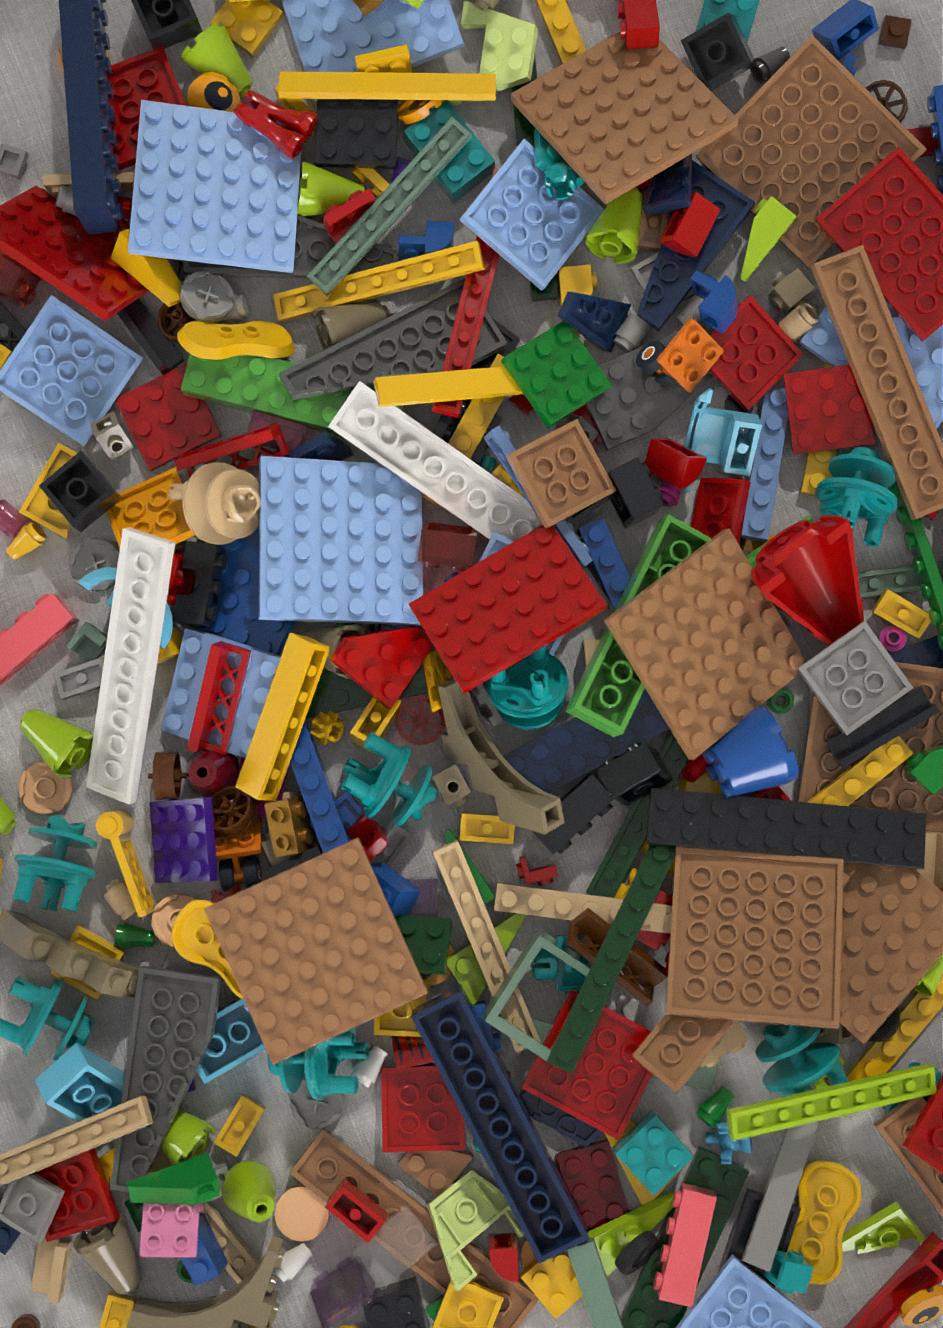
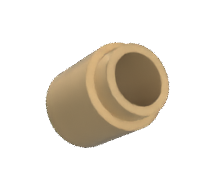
[779,303,819,343]
[103,879,136,921]

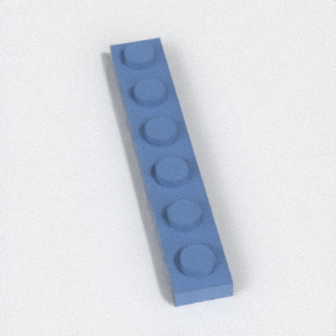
[740,386,788,543]
[483,426,593,567]

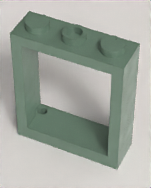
[481,932,593,1065]

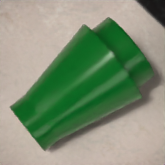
[114,922,154,949]
[696,1086,735,1128]

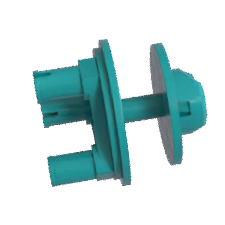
[815,447,898,547]
[486,646,568,729]
[340,732,437,827]
[12,815,97,912]
[0,977,95,1061]
[755,1024,849,1096]
[268,1028,369,1100]

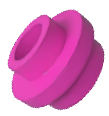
[658,483,680,507]
[879,625,907,652]

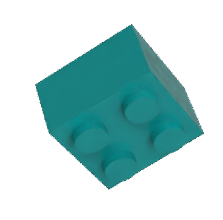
[612,1110,694,1196]

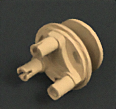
[168,462,261,545]

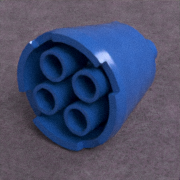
[702,706,799,799]

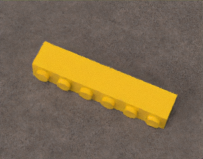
[236,633,330,801]

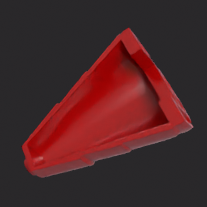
[752,516,864,646]

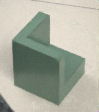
[66,622,107,662]

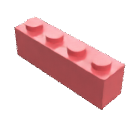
[0,593,79,686]
[653,1183,717,1307]

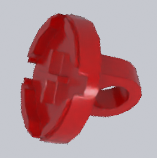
[166,552,195,606]

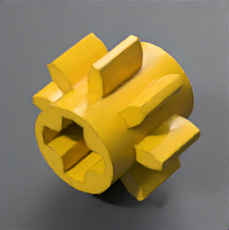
[310,711,344,745]

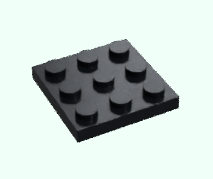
[315,99,398,169]

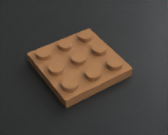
[506,419,616,529]

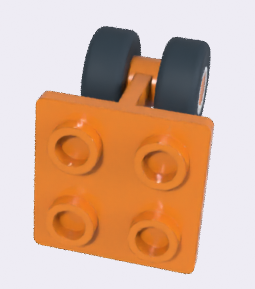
[636,318,724,392]
[214,816,262,893]

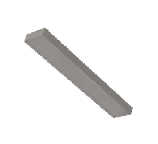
[742,1121,819,1272]

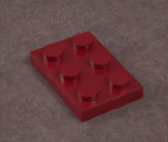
[556,1139,629,1232]

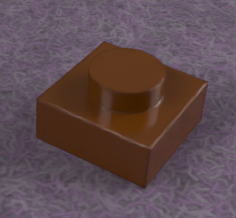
[879,15,912,49]

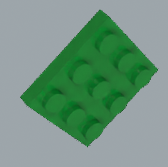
[501,321,612,428]

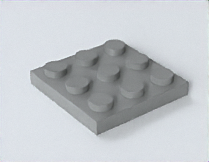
[797,621,913,736]

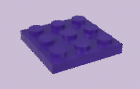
[149,797,218,883]

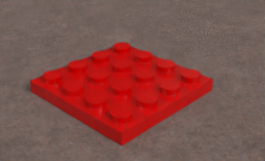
[64,46,186,172]
[521,989,652,1140]

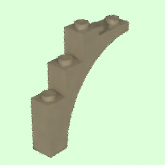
[438,679,565,834]
[0,909,139,998]
[126,1236,285,1328]

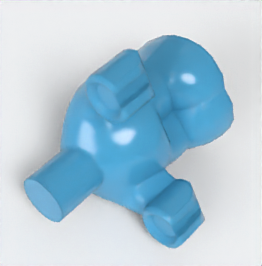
[706,1123,752,1164]

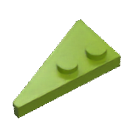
[447,913,527,1005]
[588,1191,674,1277]
[842,1201,926,1254]

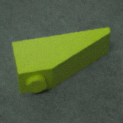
[740,196,797,283]

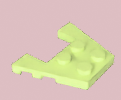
[450,1,538,105]
[427,1170,524,1291]

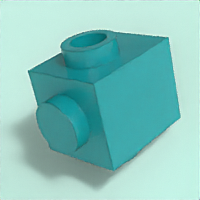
[764,1250,814,1294]

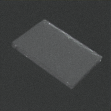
[351,1205,437,1290]

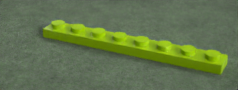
[726,1063,937,1141]

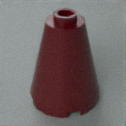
[186,749,239,798]

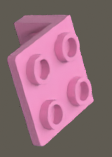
[140,1202,205,1257]

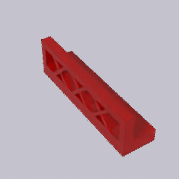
[174,422,290,477]
[187,641,252,755]

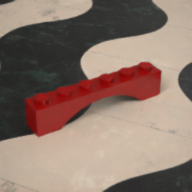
[844,1232,943,1328]

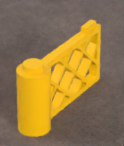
[96,810,155,918]

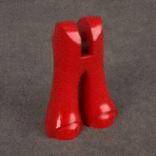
[233,90,318,160]

